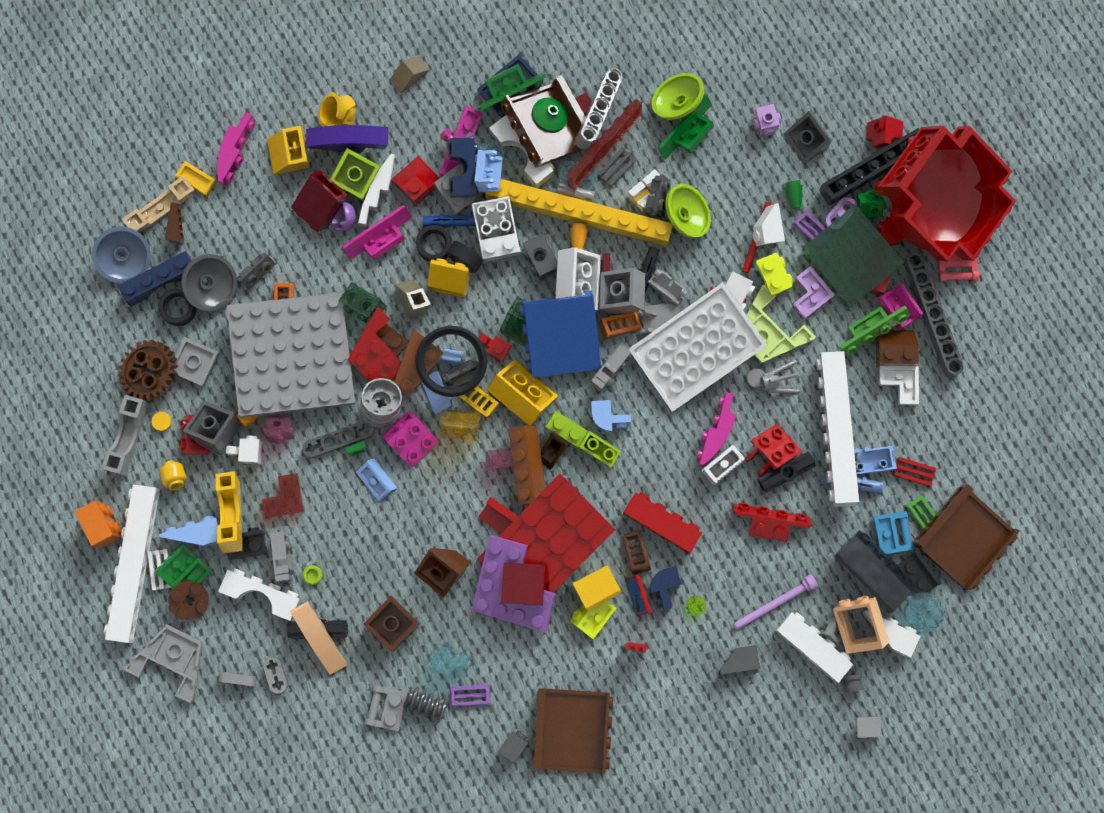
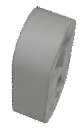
[263,657,288,694]
[218,672,257,686]

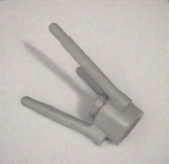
[760,360,801,394]

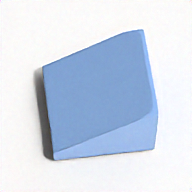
[441,349,463,365]

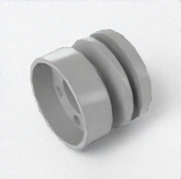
[360,378,402,428]

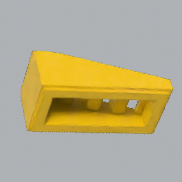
[459,387,500,420]

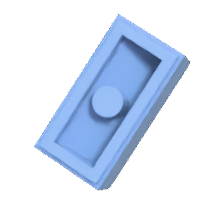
[421,371,453,415]
[356,458,397,502]

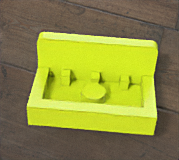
[756,252,794,297]

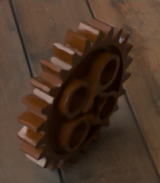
[118,340,179,401]

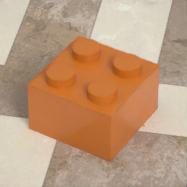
[74,500,122,549]

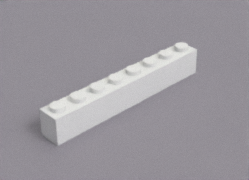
[816,351,859,507]
[104,485,160,643]

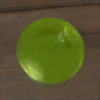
[686,596,706,616]

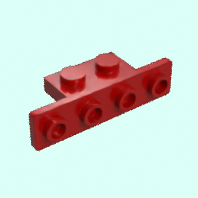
[733,503,811,542]

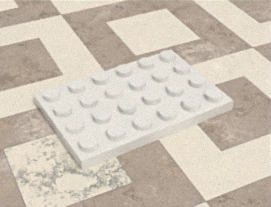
[629,282,768,412]

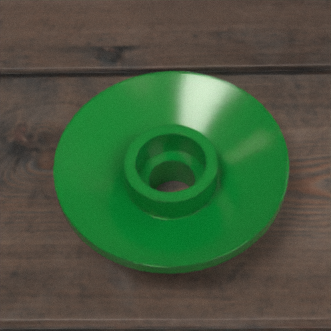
[532,97,568,132]

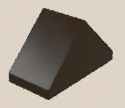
[540,432,569,470]

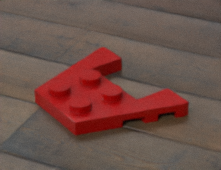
[348,306,401,382]

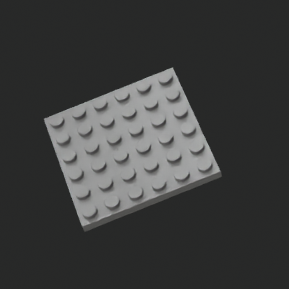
[227,293,355,418]

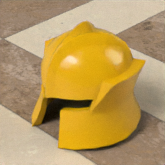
[318,92,356,127]

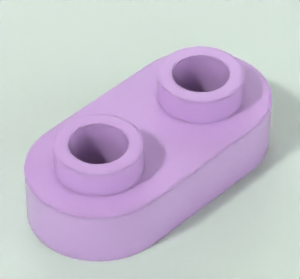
[825,197,857,231]

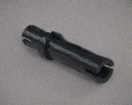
[641,246,660,294]

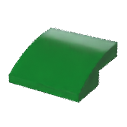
[154,543,212,597]

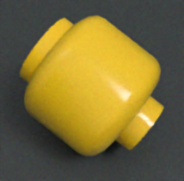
[159,460,187,490]

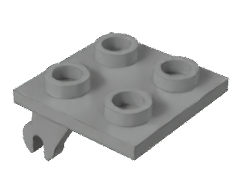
[637,303,680,337]

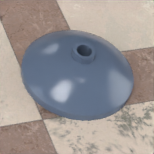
[92,227,151,283]

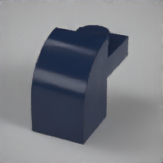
[650,566,682,611]

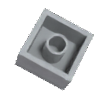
[599,268,645,315]

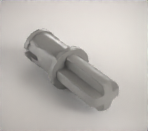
[557,183,595,202]

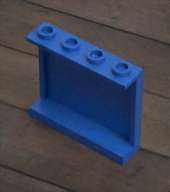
[520,290,601,378]

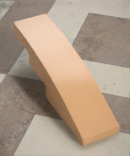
[290,601,347,675]

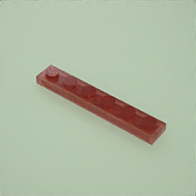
[567,99,642,190]

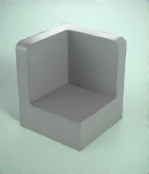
[855,716,882,738]

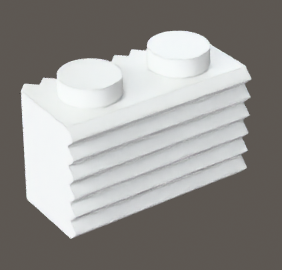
[702,445,744,485]

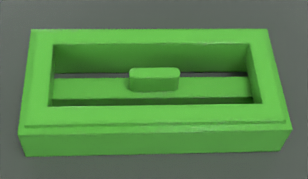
[905,495,936,530]

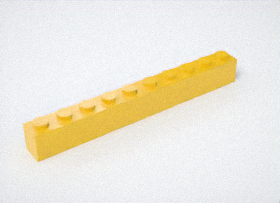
[485,179,673,247]

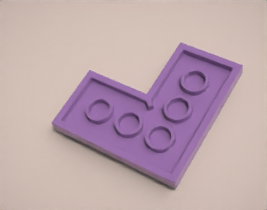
[471,535,556,632]

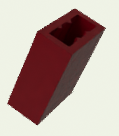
[290,170,348,232]

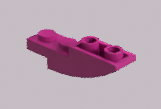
[217,112,255,187]
[696,392,736,467]

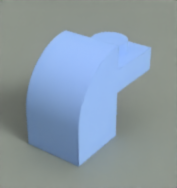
[591,400,631,433]

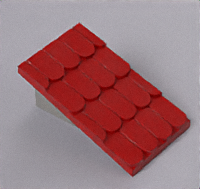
[477,473,616,593]

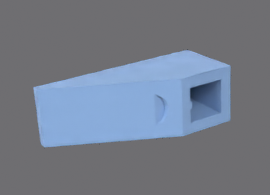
[159,516,220,547]

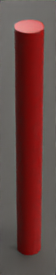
[742,202,772,274]

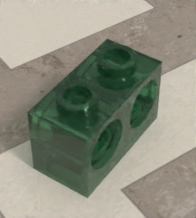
[338,282,386,323]

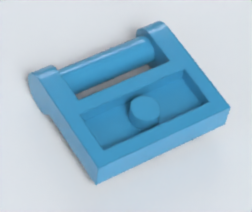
[873,511,915,555]

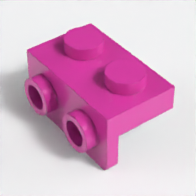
[877,283,923,331]

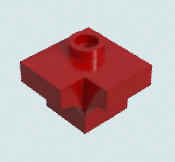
[866,115,903,149]

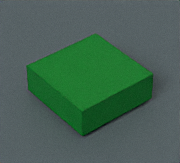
[346,441,368,457]

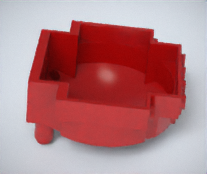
[874,126,1016,261]

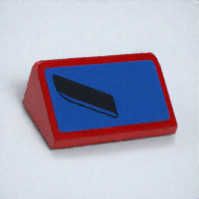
[625,574,651,616]

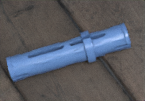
[823,472,883,494]

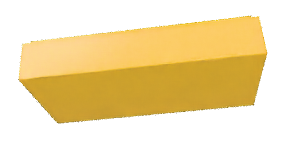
[175,161,217,196]

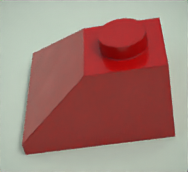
[391,156,440,207]

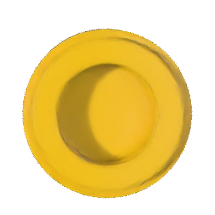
[152,412,172,431]

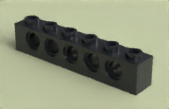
[819,128,919,206]

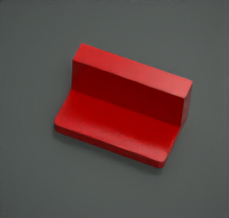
[479,497,518,533]

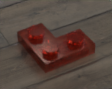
[262,473,304,519]

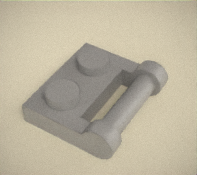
[364,685,408,732]

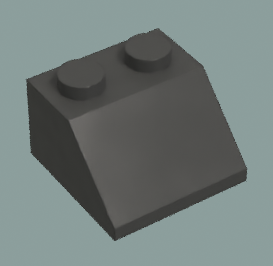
[183,400,242,455]

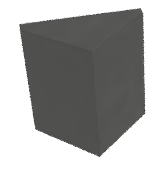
[783,110,832,163]

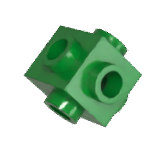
[857,190,886,219]

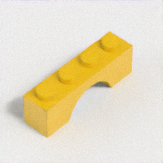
[216,471,243,554]

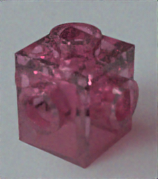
[262,414,293,444]

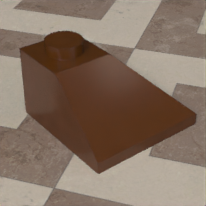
[414,548,471,598]

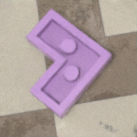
[793,266,835,320]

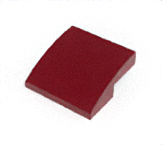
[501,563,546,606]

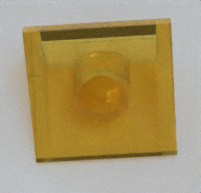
[439,409,481,441]

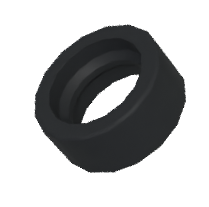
[416,225,452,262]
[446,241,483,273]
[158,289,197,326]

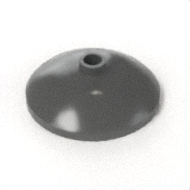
[181,254,237,311]

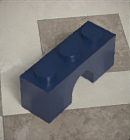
[448,138,479,198]

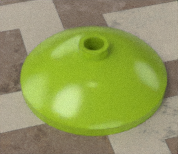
[651,73,705,120]
[666,184,711,238]

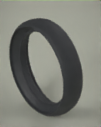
[415,326,487,397]

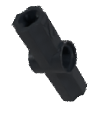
[757,451,816,494]
[287,619,348,639]

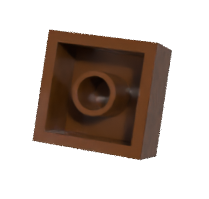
[363,596,421,652]

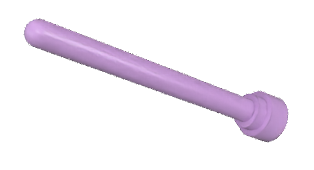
[733,574,819,630]

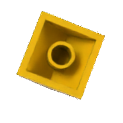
[572,565,621,611]

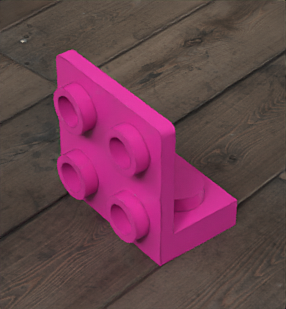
[381,410,439,468]

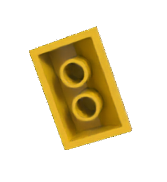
[487,360,558,426]

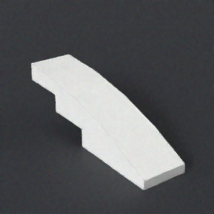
[358,154,395,228]

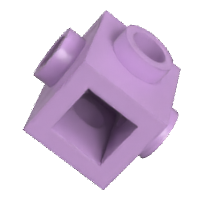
[753,104,781,136]

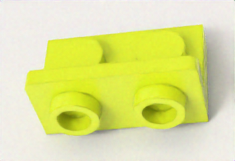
[570,600,617,639]

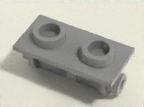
[648,269,688,305]

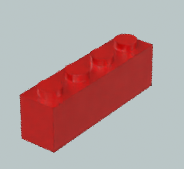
[623,492,702,554]

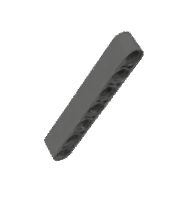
[904,251,964,378]

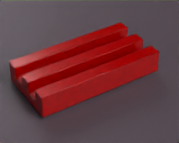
[893,457,937,487]
[625,642,647,653]

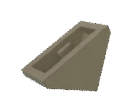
[390,56,430,93]

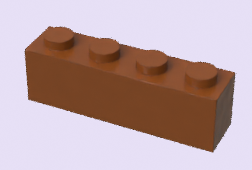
[508,425,545,505]

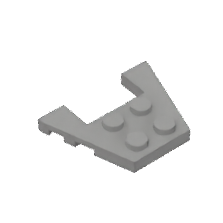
[123,624,203,703]

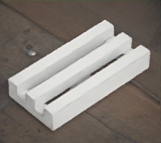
[148,549,172,590]

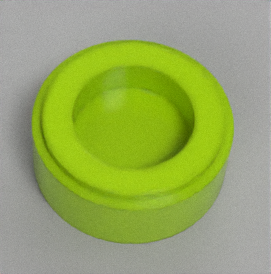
[303,565,323,585]

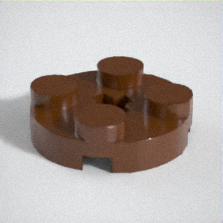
[168,580,209,620]

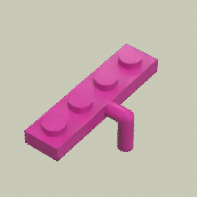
[438,106,483,176]

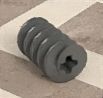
[403,687,448,723]

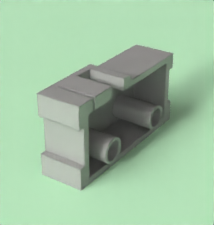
[591,344,631,393]
[270,531,293,583]

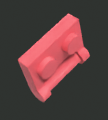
[938,254,979,282]

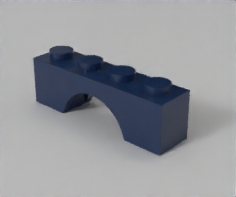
[118,251,192,307]

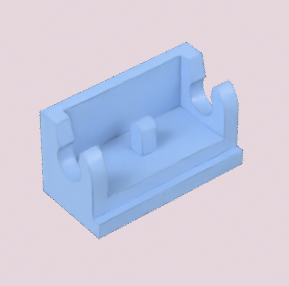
[475,150,503,192]

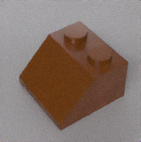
[876,330,919,367]

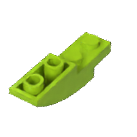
[544,410,621,468]

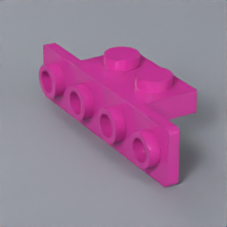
[342,205,412,260]

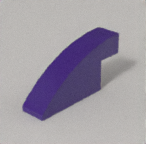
[305,125,388,154]

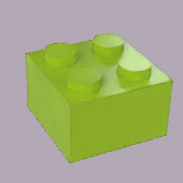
[330,148,381,202]

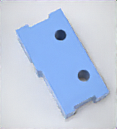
[854,446,897,475]

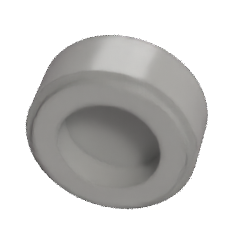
[746,369,764,389]

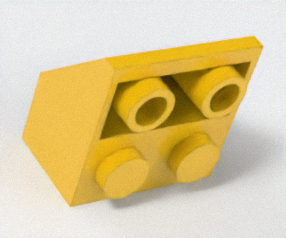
[267,126,311,175]
[427,258,471,298]

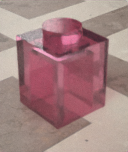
[486,448,514,472]

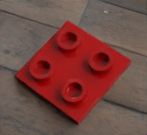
[745,424,803,477]

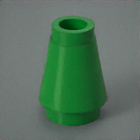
[784,180,803,209]

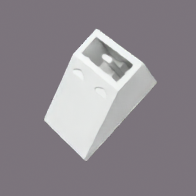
[472,196,520,262]

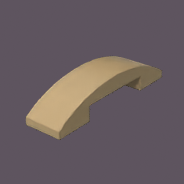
[122,175,195,232]

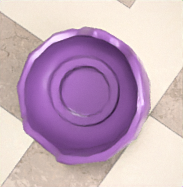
[332,202,356,231]

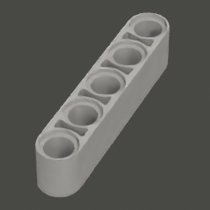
[575,68,622,150]

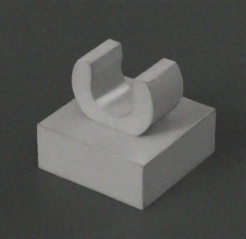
[820,617,842,645]

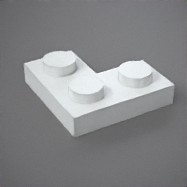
[879,366,919,405]

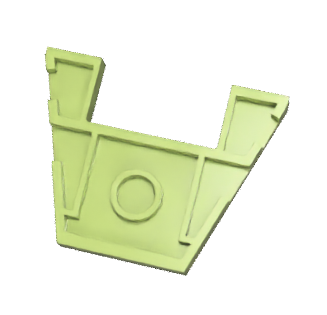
[747,284,816,364]

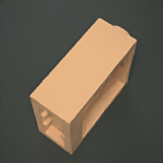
[833,596,889,654]

